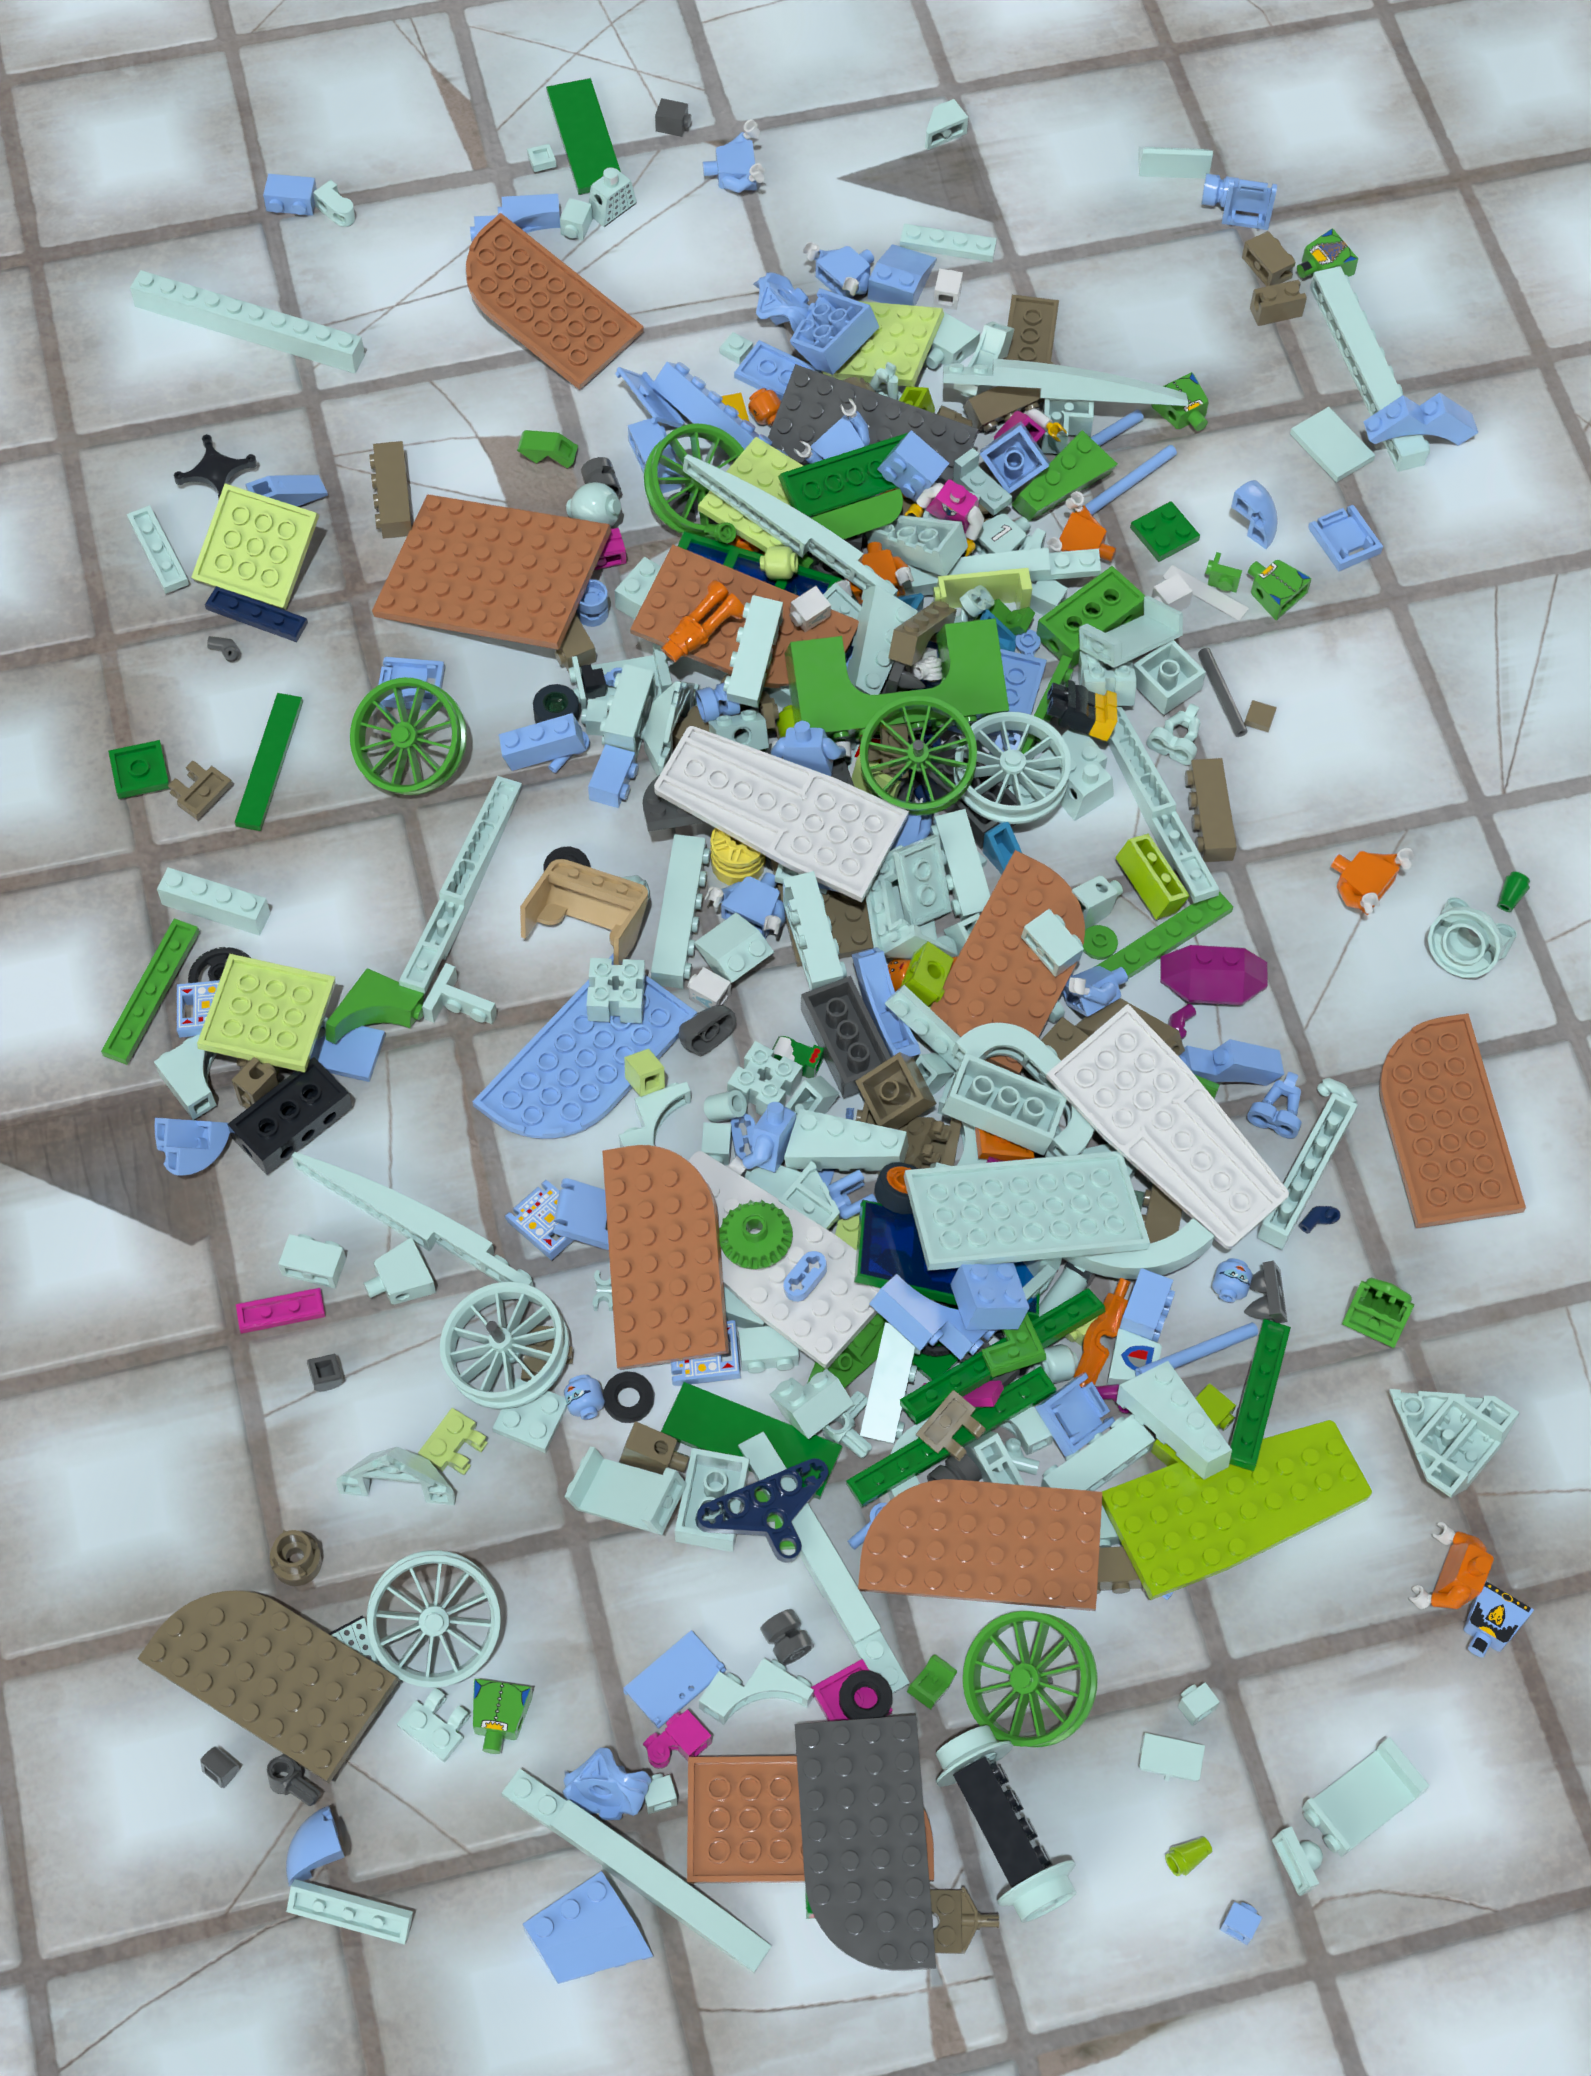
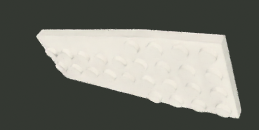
[654,726,909,902]
[1046,1004,1289,1249]
[688,1151,892,1369]

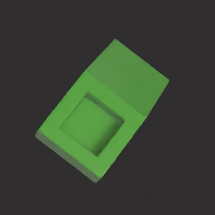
[517,430,578,468]
[973,599,1035,635]

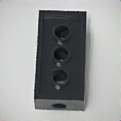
[227,1057,353,1175]

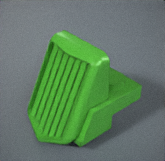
[1342,1277,1415,1348]

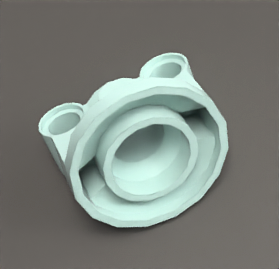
[1428,897,1517,978]

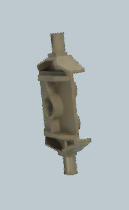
[930,1887,999,1954]

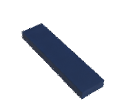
[205,586,308,643]

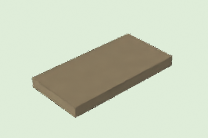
[1003,294,1059,364]

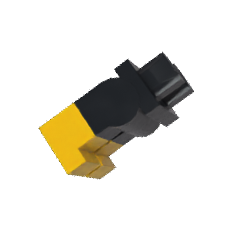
[1047,680,1117,741]

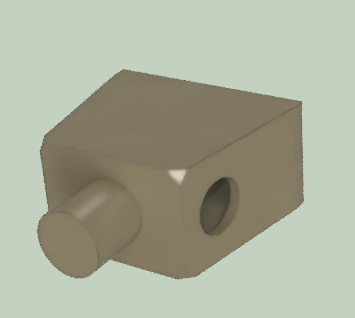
[619,1421,690,1475]

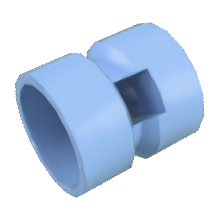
[1201,173,1239,207]
[576,579,609,627]
[695,682,740,723]

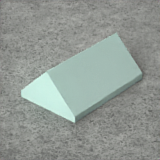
[1138,147,1213,179]

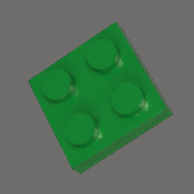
[1130,501,1200,562]
[108,740,169,799]

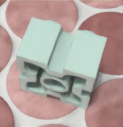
[1078,651,1137,706]
[586,958,645,1023]
[727,1041,802,1116]

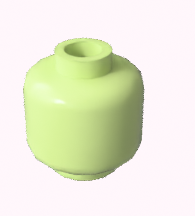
[760,546,798,580]

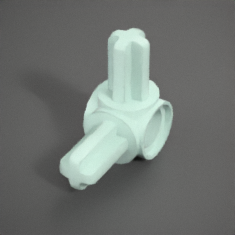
[822,1391,872,1458]

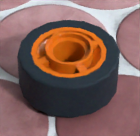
[874,1162,918,1214]

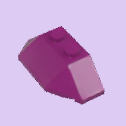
[1160,945,1268,1005]

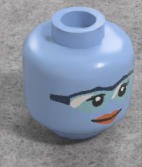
[1212,1258,1253,1302]
[564,1375,605,1420]

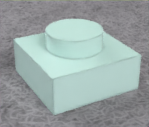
[527,144,556,172]
[720,332,753,364]

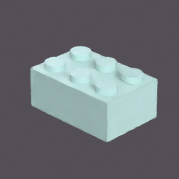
[600,664,657,762]
[675,1448,749,1552]

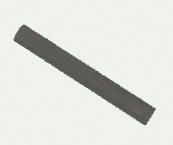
[1198,648,1248,737]

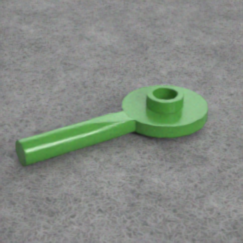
[1083,925,1118,960]

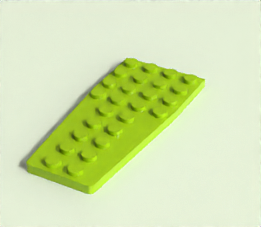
[1101,1420,1372,1600]

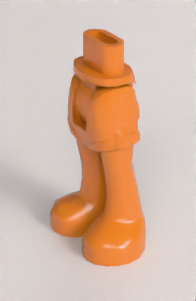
[661,580,744,662]

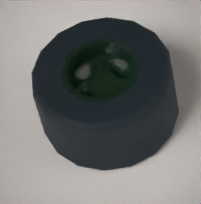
[533,684,580,723]

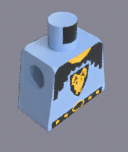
[1463,1581,1534,1657]

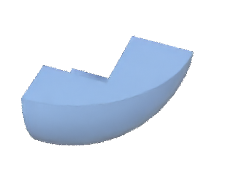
[1231,480,1278,549]
[155,1118,230,1175]
[286,1805,345,1886]

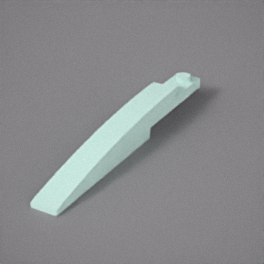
[943,359,1188,406]
[683,454,898,597]
[852,548,1101,601]
[1107,706,1219,903]
[399,776,522,995]
[292,1152,533,1286]
[738,1432,909,1694]
[501,1768,772,1973]

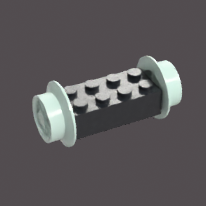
[936,1725,1077,1923]

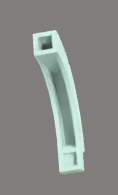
[1062,1218,1215,1279]

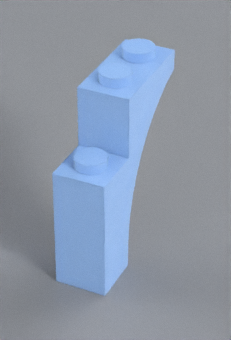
[470,194,560,241]
[1363,392,1478,446]
[852,947,921,1059]
[1179,1039,1284,1086]
[869,1274,997,1360]

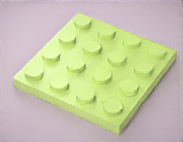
[822,301,944,387]
[698,437,803,552]
[191,484,320,610]
[197,954,336,1072]

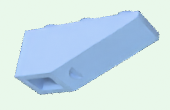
[245,475,328,506]

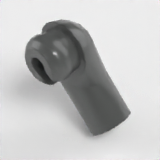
[207,636,240,662]

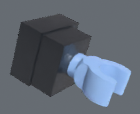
[581,664,622,700]

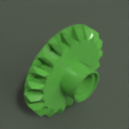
[719,1200,793,1269]

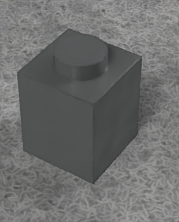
[655,98,691,137]

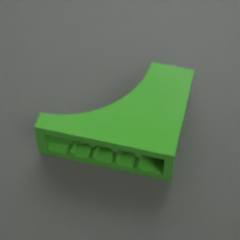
[326,968,424,1044]

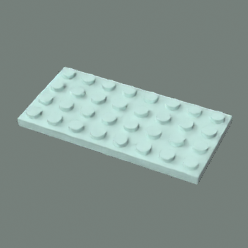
[904,1151,1150,1270]

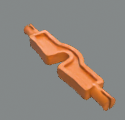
[1074,1278,1131,1387]

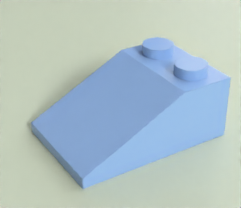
[868,244,937,306]

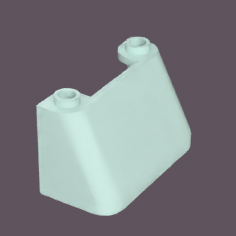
[865,845,958,959]

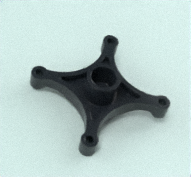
[174,434,257,499]

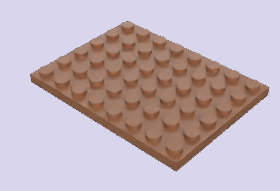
[372,494,611,650]

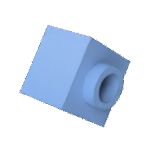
[1220,1902,1262,1945]

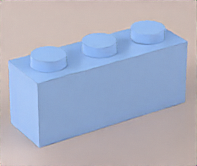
[628,418,683,494]
[499,713,585,771]

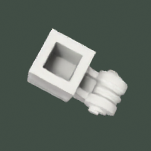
[904,647,943,682]

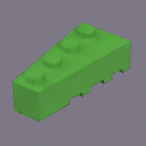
[1012,430,1118,522]

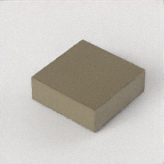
[1244,700,1277,732]

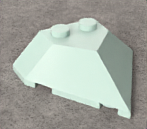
[641,681,701,776]
[1389,1389,1519,1498]
[336,1447,455,1505]

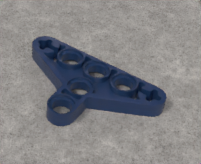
[695,1458,828,1563]

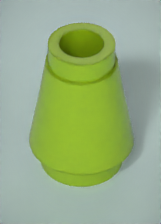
[1165,1837,1212,1876]

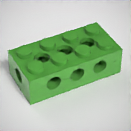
[1036,566,1145,669]

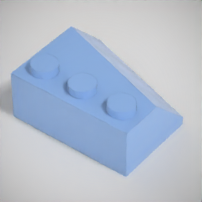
[790,288,879,375]
[523,1871,653,1984]

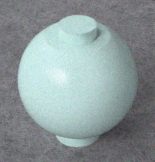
[566,482,621,528]

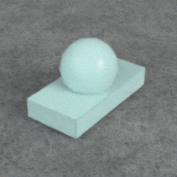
[1272,1826,1323,1896]

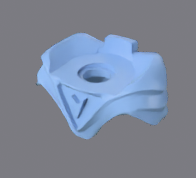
[753,272,809,332]
[563,1748,651,1820]

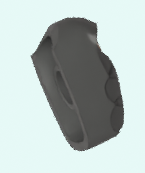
[678,1004,736,1056]

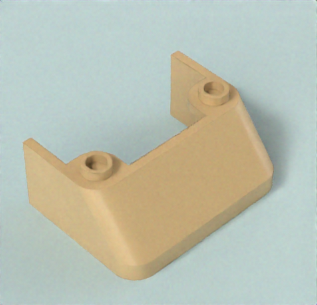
[520,859,648,965]

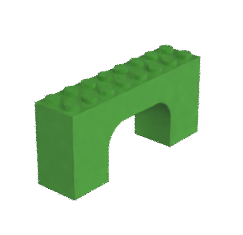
[784,618,1009,743]

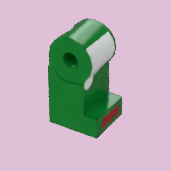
[772,1036,824,1078]

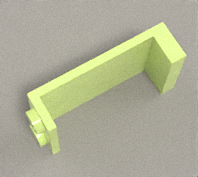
[932,568,1032,610]

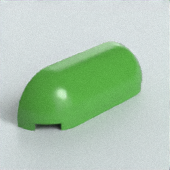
[811,488,903,539]

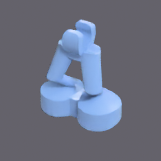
[1247,1072,1302,1138]

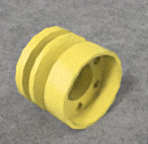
[710,828,766,885]

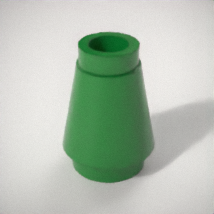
[1497,871,1530,912]

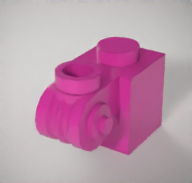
[643,1709,712,1769]

